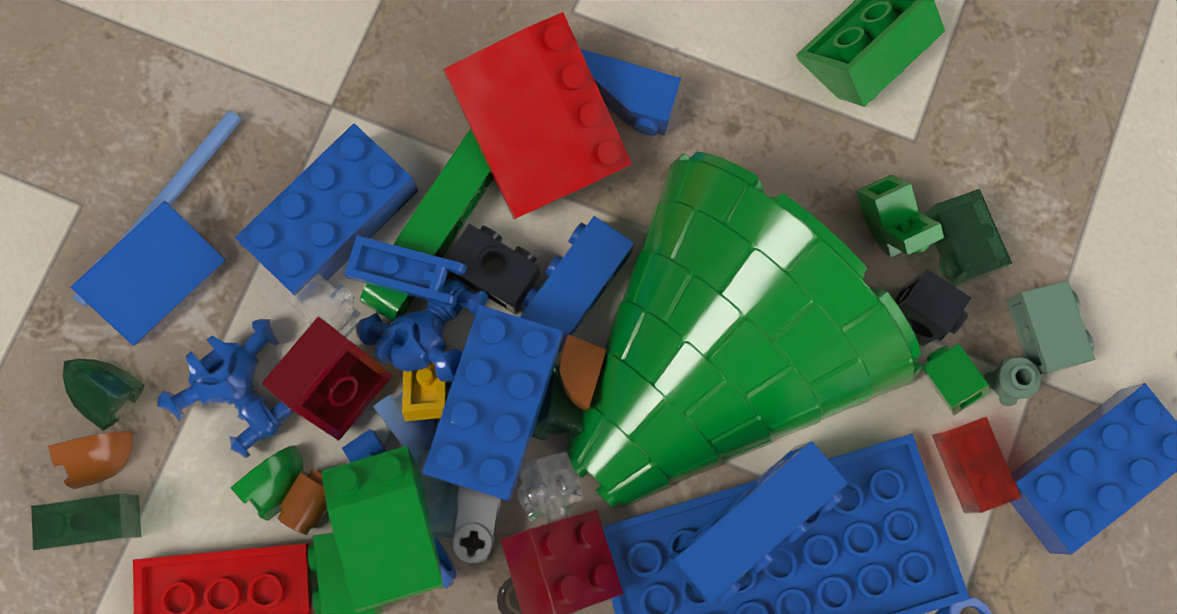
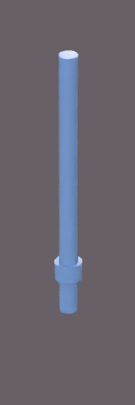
[72,110,242,307]

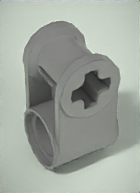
[453,486,503,564]

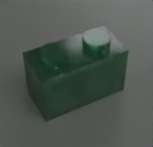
[923,189,1012,287]
[31,494,142,550]

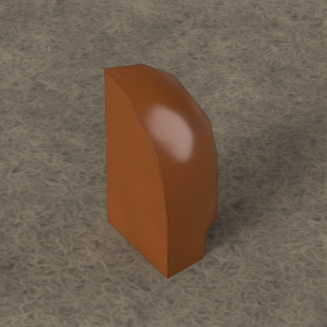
[558,334,606,411]
[48,431,133,489]

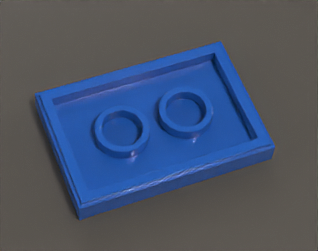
[70,201,226,346]

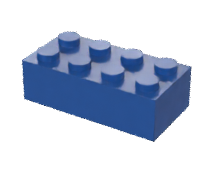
[235,123,418,304]
[422,305,563,502]
[997,383,1177,555]
[667,441,848,604]

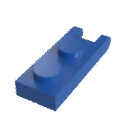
[344,235,467,307]

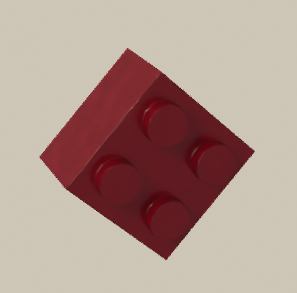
[261,316,393,441]
[500,509,624,614]

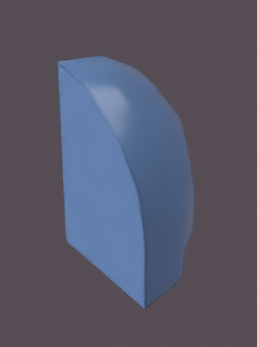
[373,392,435,462]

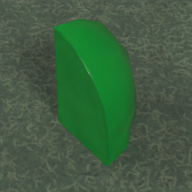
[230,445,304,521]

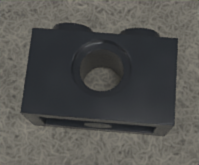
[446,223,540,315]
[894,269,972,346]

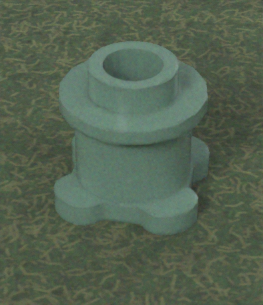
[984,357,1041,406]

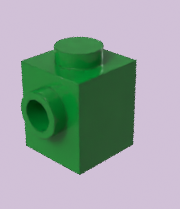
[922,344,990,415]

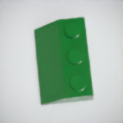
[796,0,945,107]

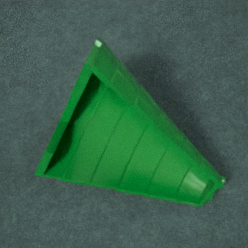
[564,152,922,508]

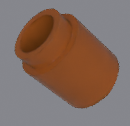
[277,468,327,535]

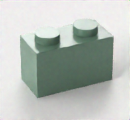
[1006,280,1095,375]

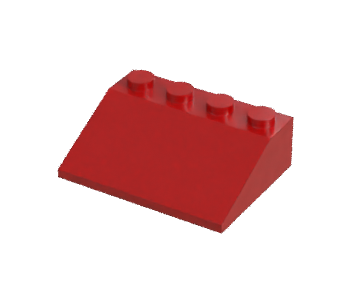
[443,12,632,219]

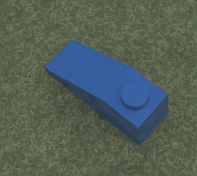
[580,49,681,136]

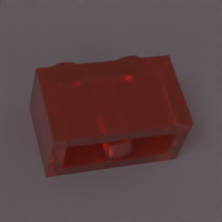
[932,417,1021,513]

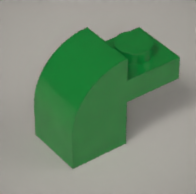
[856,174,944,257]

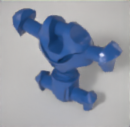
[356,279,488,382]
[157,319,300,458]

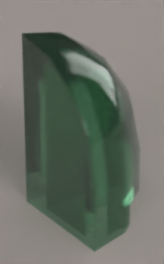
[62,358,145,431]
[532,364,585,441]

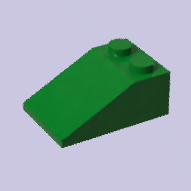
[321,446,444,613]

